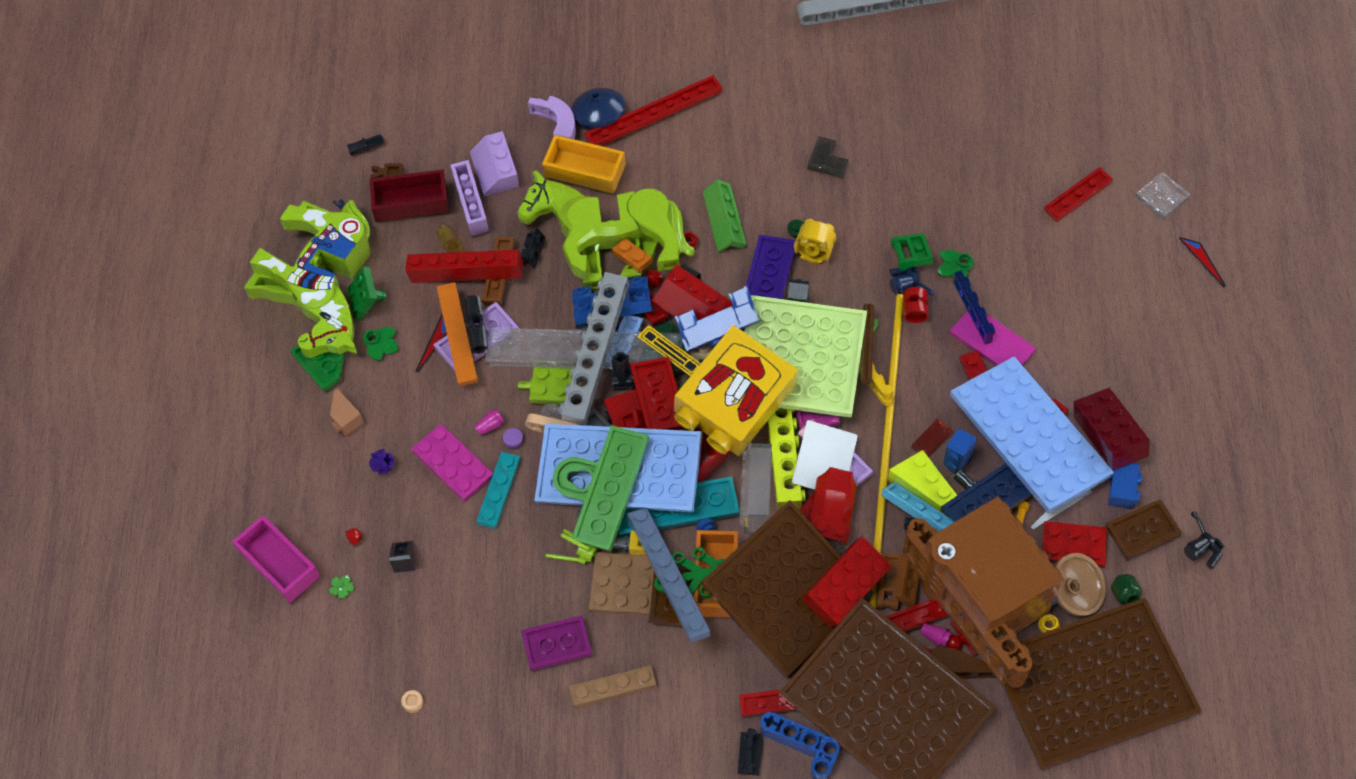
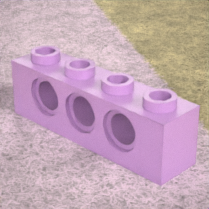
[451,160,489,236]

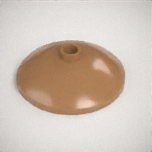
[1054,553,1106,616]

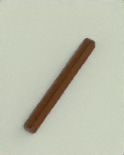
[861,303,874,384]

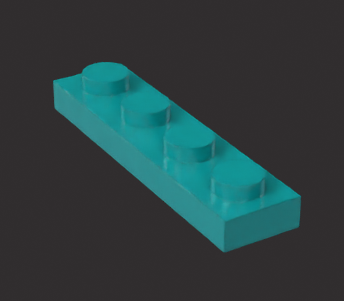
[476,452,521,530]

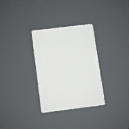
[792,420,857,489]

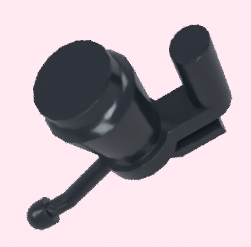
[1184,511,1225,569]

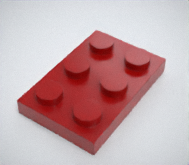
[1042,521,1107,568]

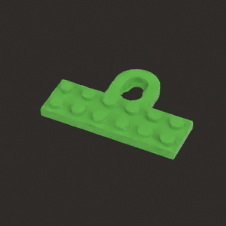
[553,425,650,552]

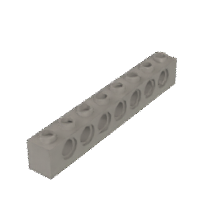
[559,272,629,426]

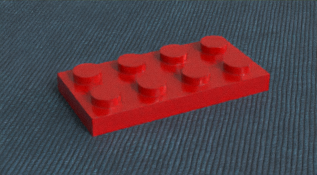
[630,356,685,430]

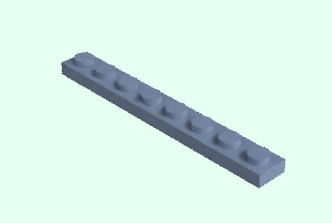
[627,508,710,643]

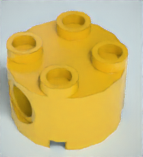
[794,219,836,264]

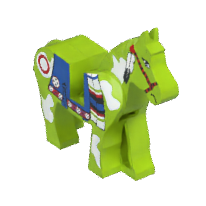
[244,200,370,358]

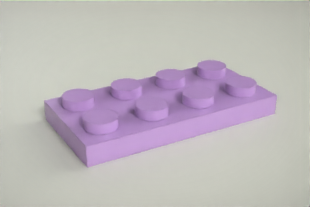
[433,302,519,373]

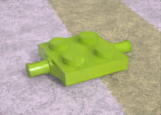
[518,367,585,405]

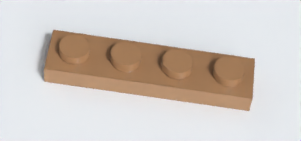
[569,665,657,709]

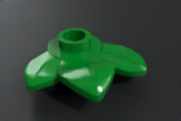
[937,250,974,282]
[363,327,399,361]

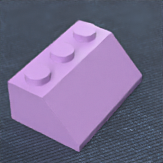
[470,131,520,197]

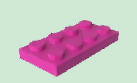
[411,424,493,502]

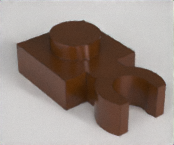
[370,163,404,178]

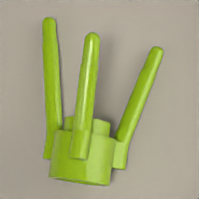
[545,529,597,565]

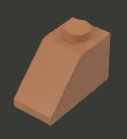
[330,389,364,437]

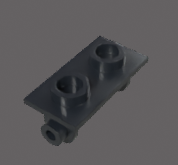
[520,227,546,269]
[737,728,762,776]

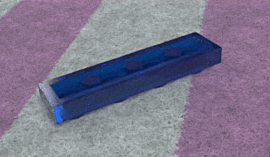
[953,270,995,345]

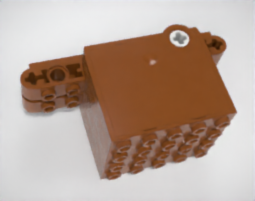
[902,497,1063,688]

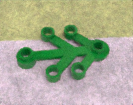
[654,547,725,599]

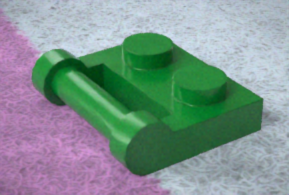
[890,233,933,271]

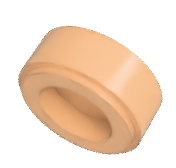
[401,690,423,713]

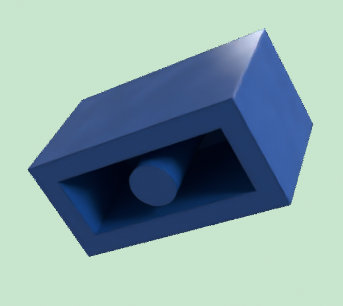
[943,428,976,473]
[1107,463,1142,510]

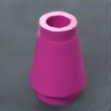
[474,409,505,435]
[920,623,954,647]

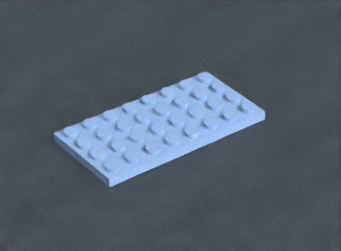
[950,357,1114,513]
[534,424,703,512]

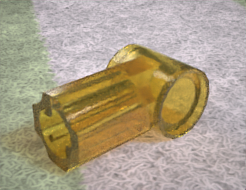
[436,225,464,253]

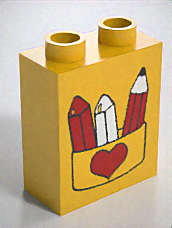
[674,325,798,457]

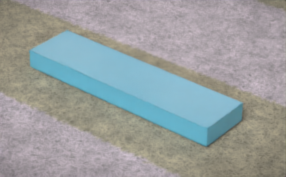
[881,482,954,532]

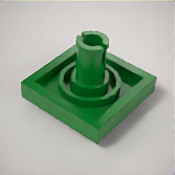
[347,267,386,321]

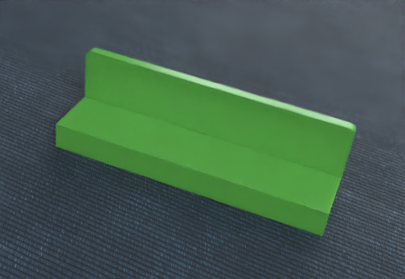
[703,179,746,253]

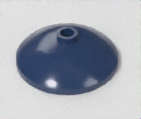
[571,88,626,128]

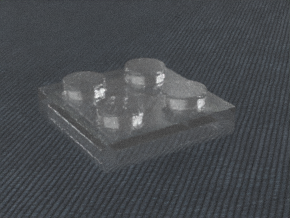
[1135,172,1191,220]

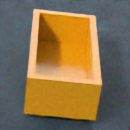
[542,135,626,194]

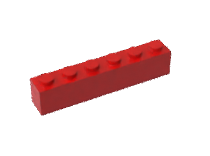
[405,249,524,283]

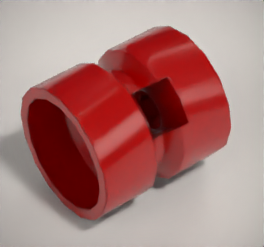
[903,287,929,323]

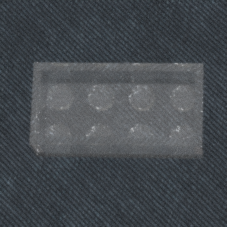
[740,443,772,535]

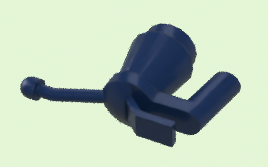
[889,267,935,296]

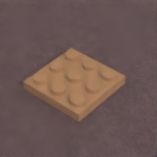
[589,552,654,616]

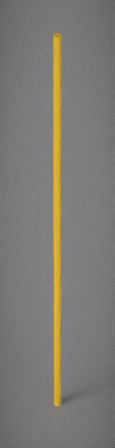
[868,294,903,608]

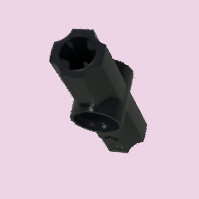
[464,295,488,354]

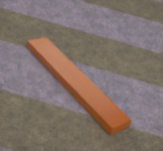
[436,282,478,387]

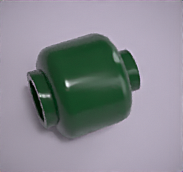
[1111,574,1143,605]

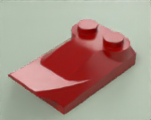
[809,467,857,546]

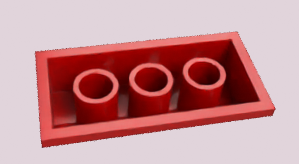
[652,264,733,320]

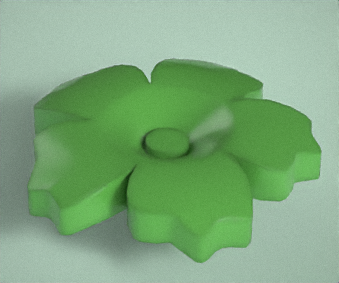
[329,575,355,599]

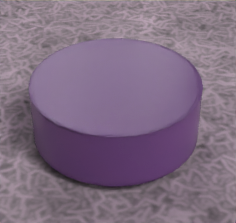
[503,428,523,449]

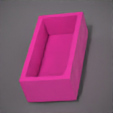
[232,515,321,604]

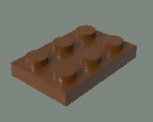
[1105,499,1182,560]
[648,565,694,627]

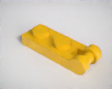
[859,357,893,406]

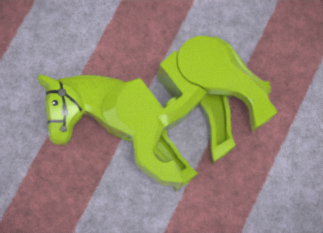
[517,170,695,291]

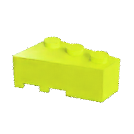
[888,450,957,514]

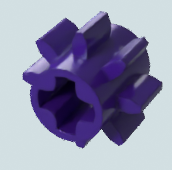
[369,449,394,475]

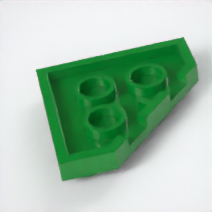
[290,344,346,393]

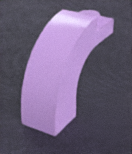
[528,96,576,140]

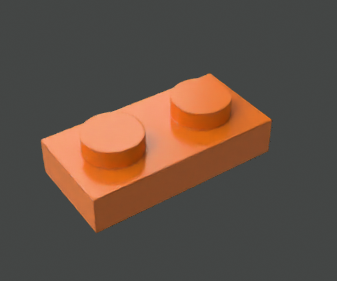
[612,238,653,273]

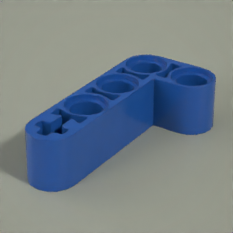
[760,712,840,779]

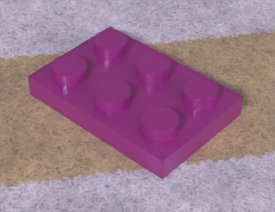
[521,615,592,671]

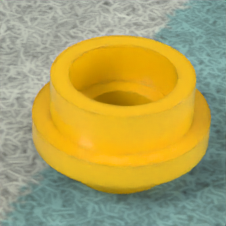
[1038,614,1060,633]

